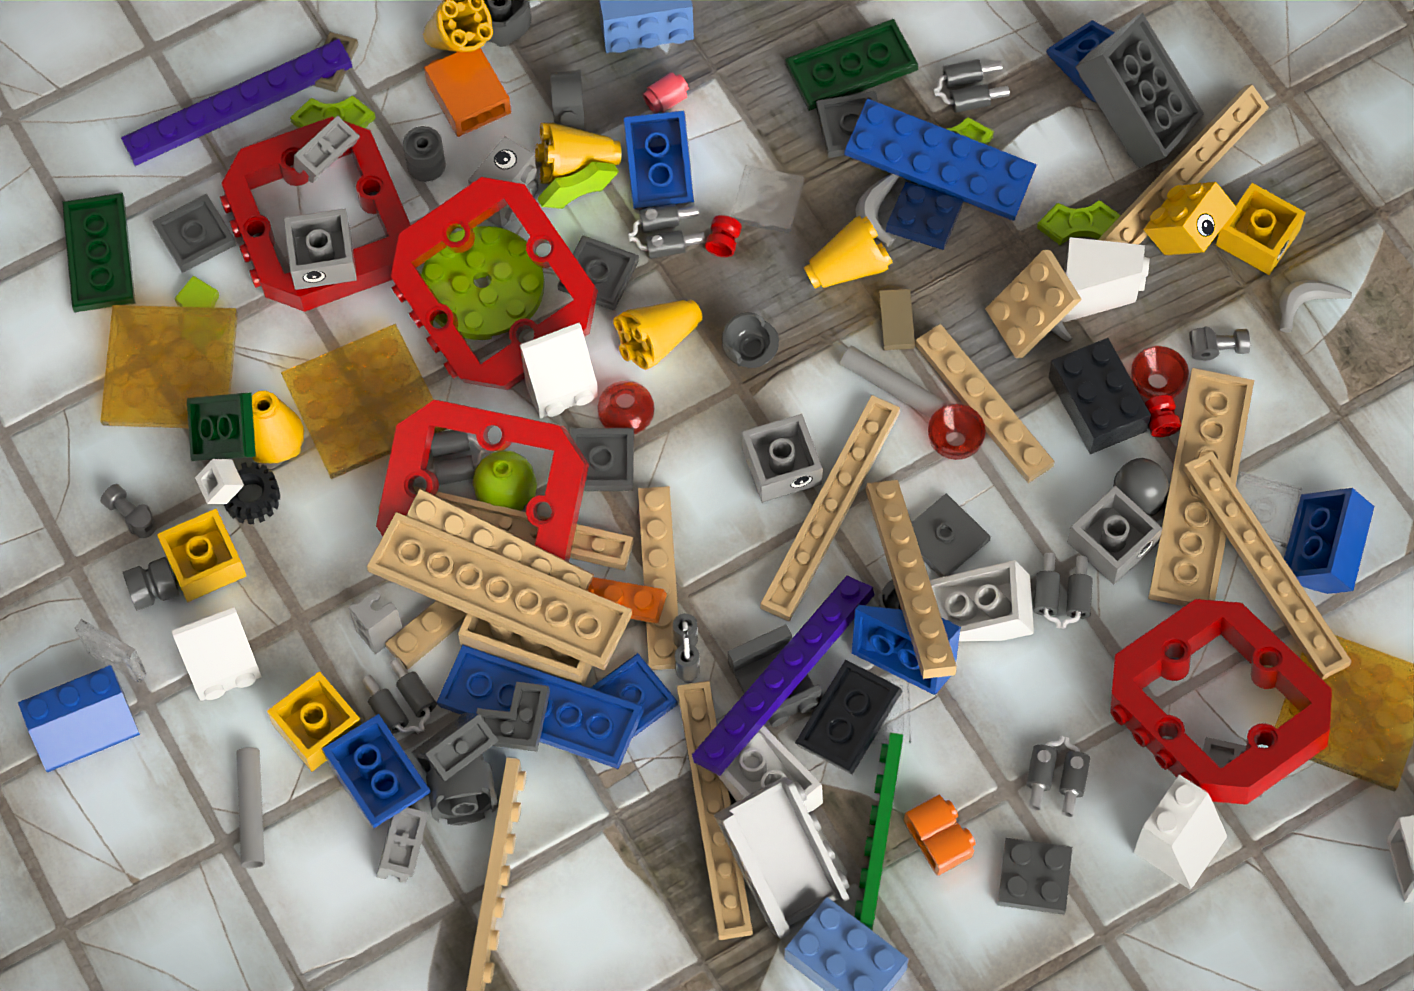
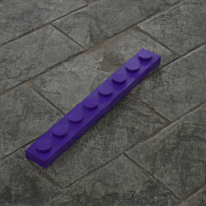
[121,39,353,166]
[692,575,875,776]

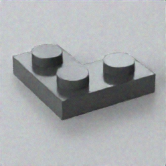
[476,682,550,752]

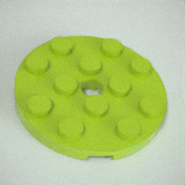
[421,226,545,340]

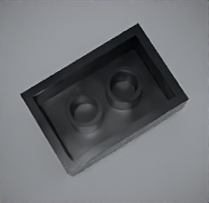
[1048,338,1151,455]

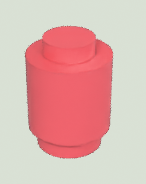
[642,72,689,114]

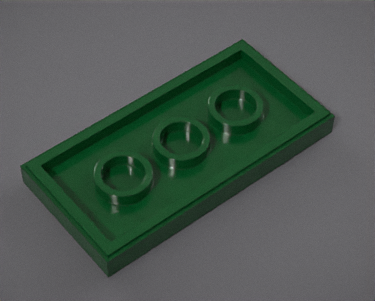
[785,19,919,111]
[62,193,136,313]

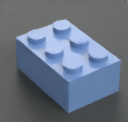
[598,0,694,53]
[785,897,909,991]

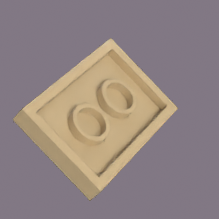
[985,250,1082,358]

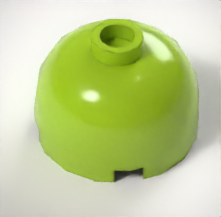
[473,450,537,511]

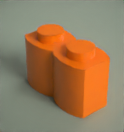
[903,794,976,876]

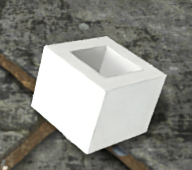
[195,459,244,504]

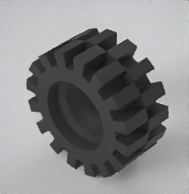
[224,462,281,524]

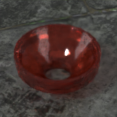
[1131,346,1189,399]
[597,381,655,434]
[928,404,986,460]

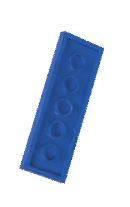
[844,98,1037,221]
[437,645,644,769]

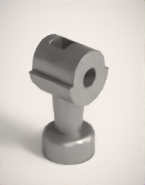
[1189,326,1250,361]
[100,484,156,538]

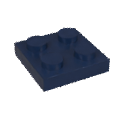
[886,182,963,250]

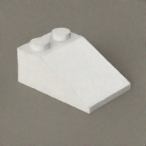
[520,323,598,419]
[930,560,1034,641]
[172,607,262,701]
[717,725,823,812]

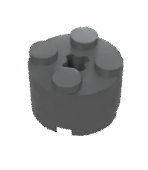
[484,0,532,47]
[426,754,498,825]

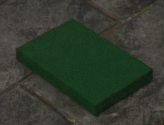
[187,393,256,461]

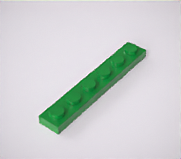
[854,732,903,931]

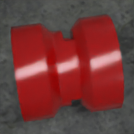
[705,215,742,257]
[1145,395,1182,438]

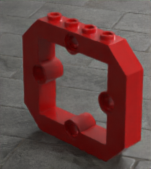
[220,117,411,312]
[391,177,598,390]
[376,400,589,562]
[1110,599,1332,805]

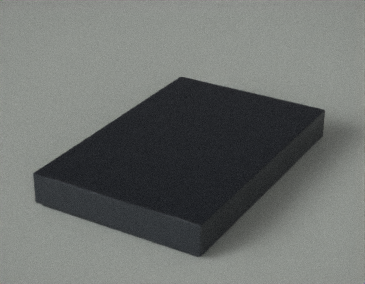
[795,659,903,775]

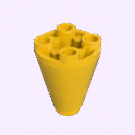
[423,0,493,52]
[535,123,621,184]
[803,215,893,289]
[613,300,702,370]
[252,391,304,463]

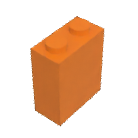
[424,48,511,137]

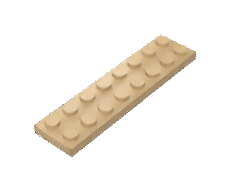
[1148,368,1254,606]
[367,512,632,670]

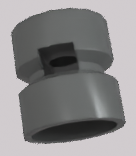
[403,126,446,182]
[123,557,180,611]

